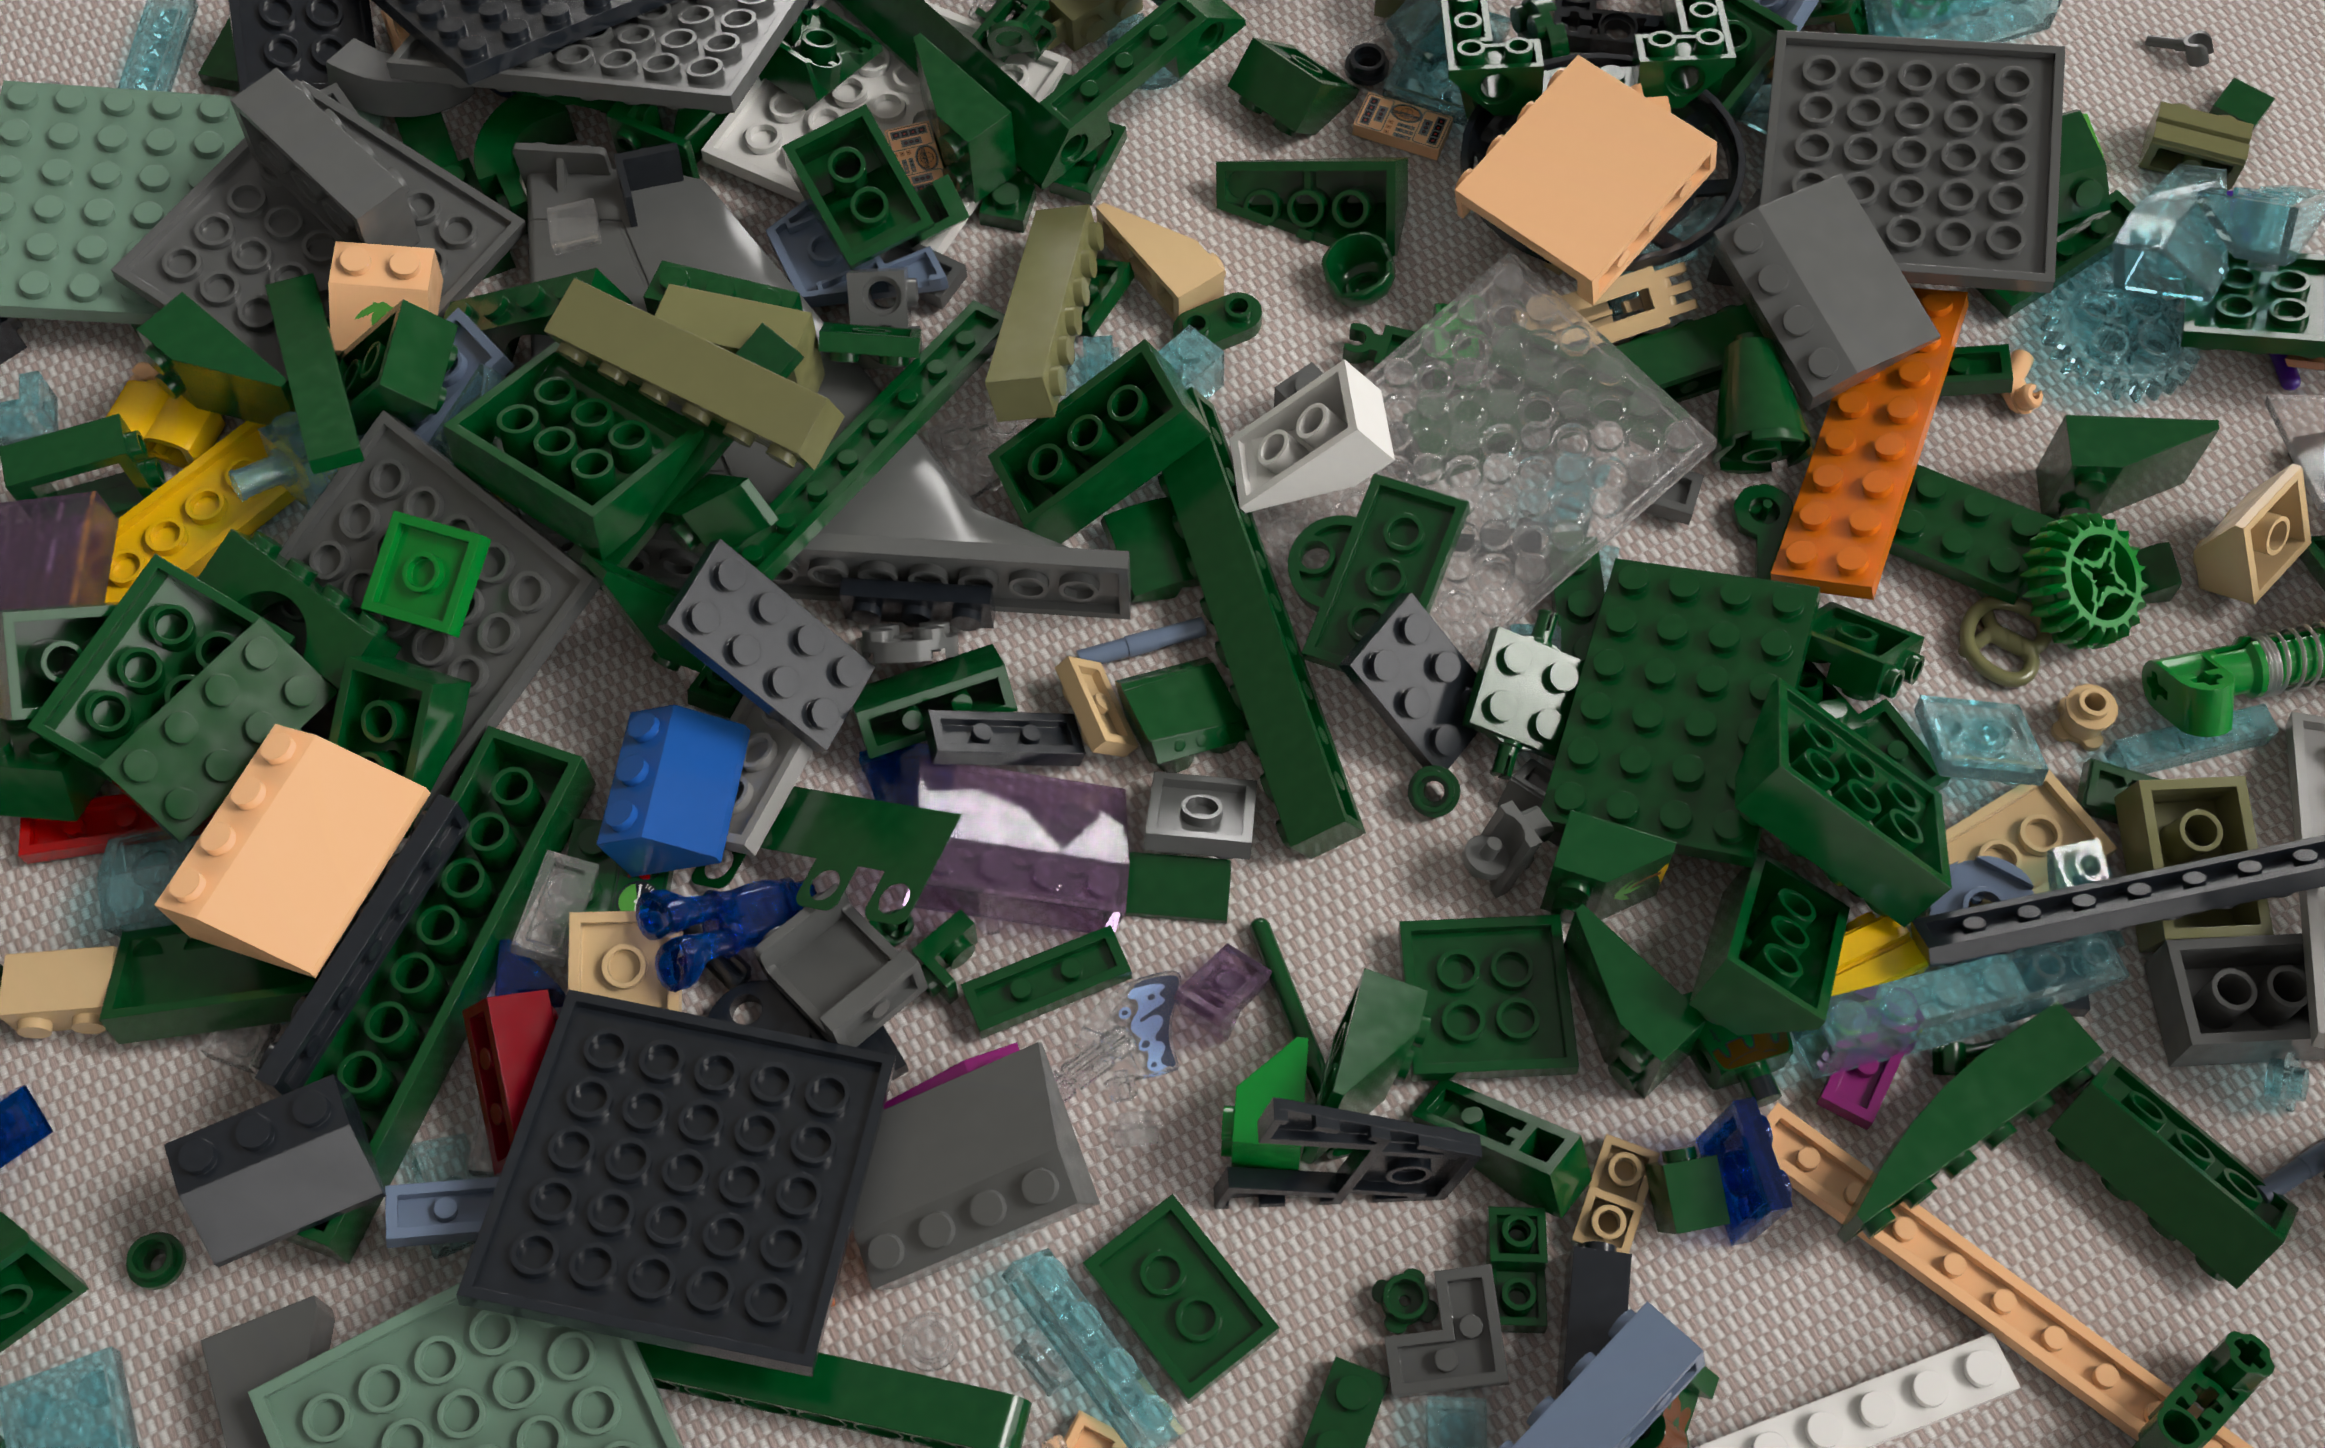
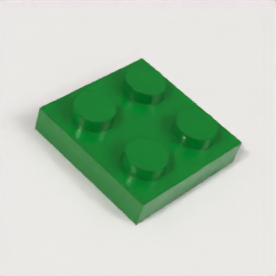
[361,511,492,638]

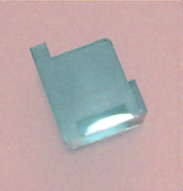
[0,371,59,446]

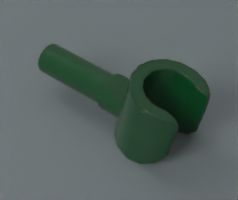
[1932,1038,2001,1076]

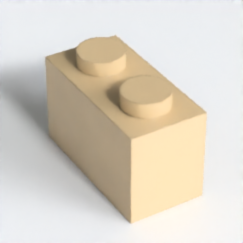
[0,946,118,1039]

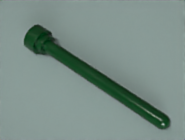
[1250,917,1354,1159]

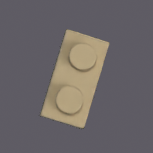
[1054,656,1138,757]

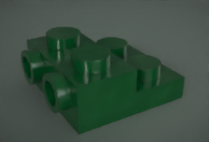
[1805,602,1925,701]

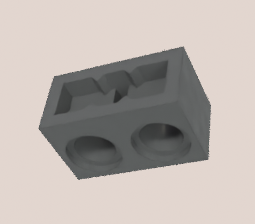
[846,267,922,370]

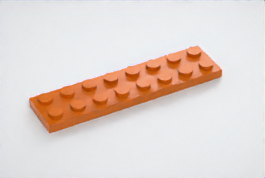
[1771,288,1969,600]

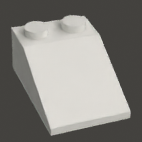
[1230,359,1395,513]

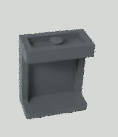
[753,883,928,1047]

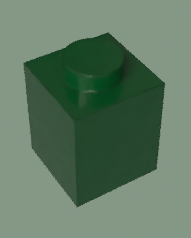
[1644,1145,1731,1234]

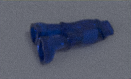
[635,877,817,992]

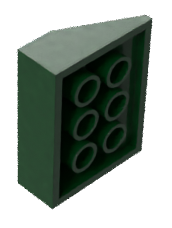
[443,342,704,560]
[27,554,298,784]
[1735,677,1952,928]

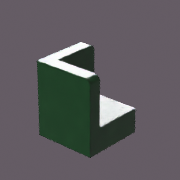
[909,174,970,248]

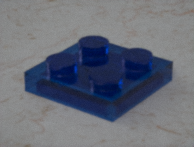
[1696,1097,1793,1246]

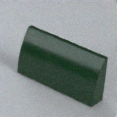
[99,924,336,1044]

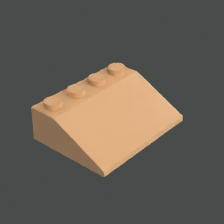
[154,724,431,978]

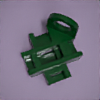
[972,0,1057,62]

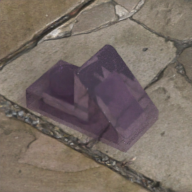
[1174,943,1272,1042]

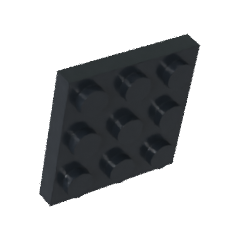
[228,0,376,93]

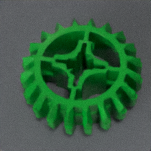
[2019,513,2149,650]

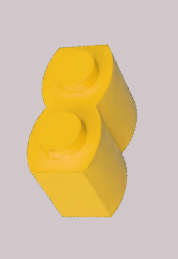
[106,380,226,468]

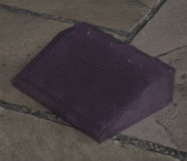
[902,757,1129,933]

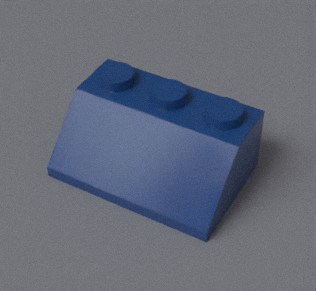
[596,704,751,877]

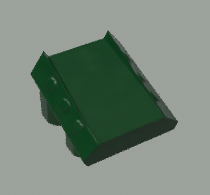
[759,6,883,111]
[1115,657,1248,773]

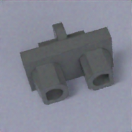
[1462,800,1554,898]

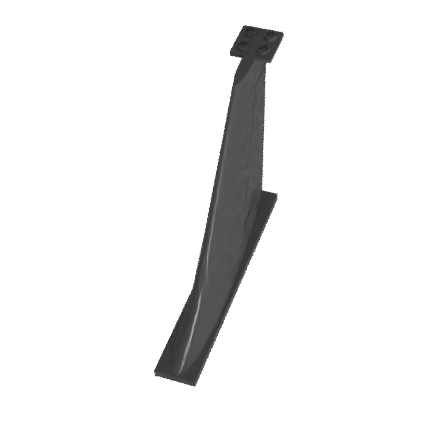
[512,142,1131,620]

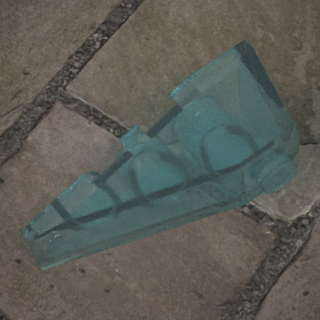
[2113,164,2228,302]
[2196,185,2325,272]

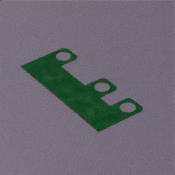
[692,786,962,925]

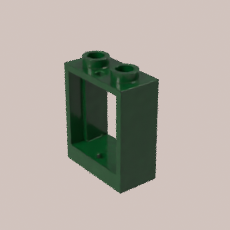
[0,414,166,539]

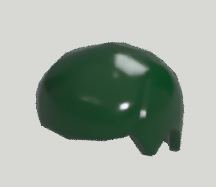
[1321,232,1396,308]

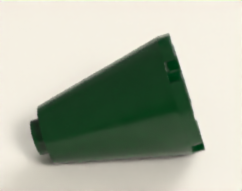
[1711,332,1813,474]

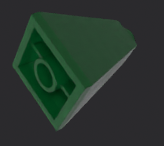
[0,1211,89,1353]

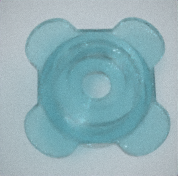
[2264,1053,2309,1113]

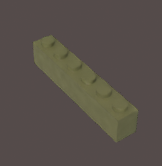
[985,204,1104,422]
[544,278,845,470]

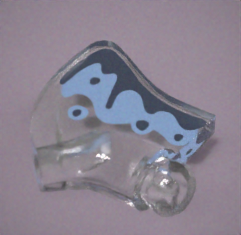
[1074,970,1181,1103]

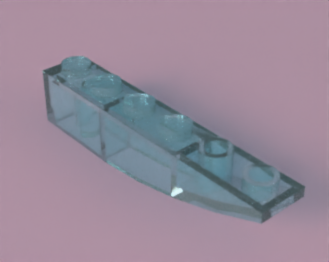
[1791,931,2130,1080]

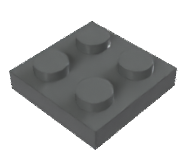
[1144,771,1257,860]

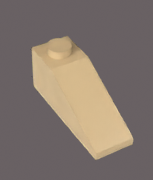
[1096,202,1226,321]

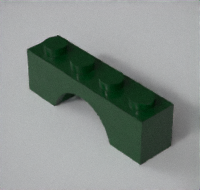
[444,268,633,362]
[197,529,402,689]

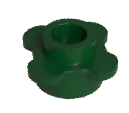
[1371,1268,1438,1335]

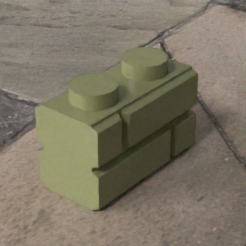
[2138,101,2254,190]

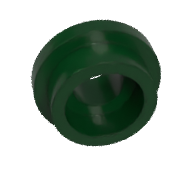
[1408,765,1461,817]
[126,1232,186,1290]

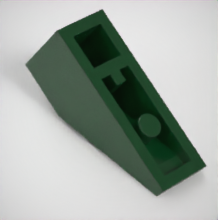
[580,551,705,673]
[1411,1080,1592,1219]

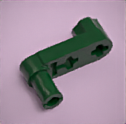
[2131,1331,2275,1448]

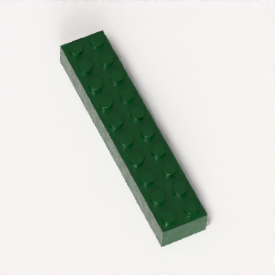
[285,726,596,1264]

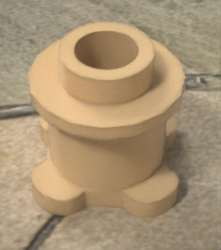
[2051,684,2118,751]

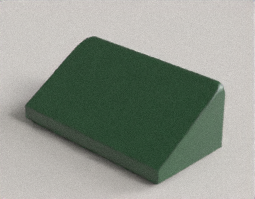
[1121,852,1232,924]

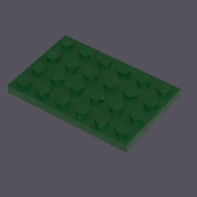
[1541,558,1820,868]

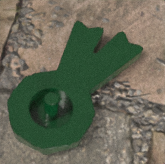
[1732,484,1794,580]

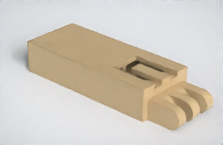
[1510,262,1699,355]

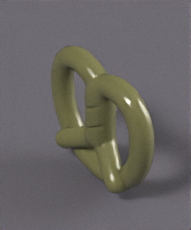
[1958,596,2052,688]

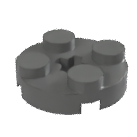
[855,621,959,663]

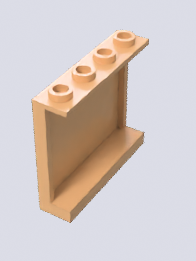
[1455,55,1717,305]

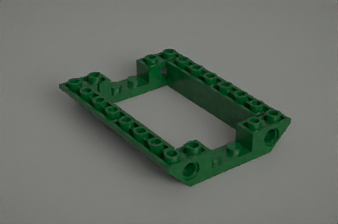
[833,0,1246,190]
[1440,0,1736,116]

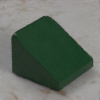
[2136,542,2182,604]

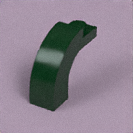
[474,93,577,235]

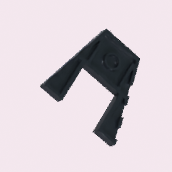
[1213,1097,1482,1209]

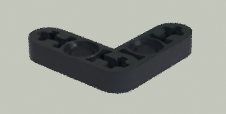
[1553,0,1666,56]

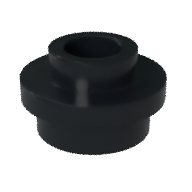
[1344,43,1389,86]

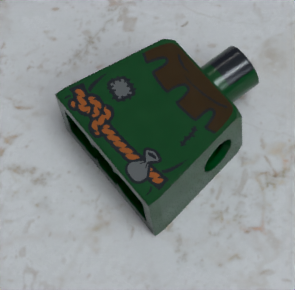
[1683,991,1793,1109]

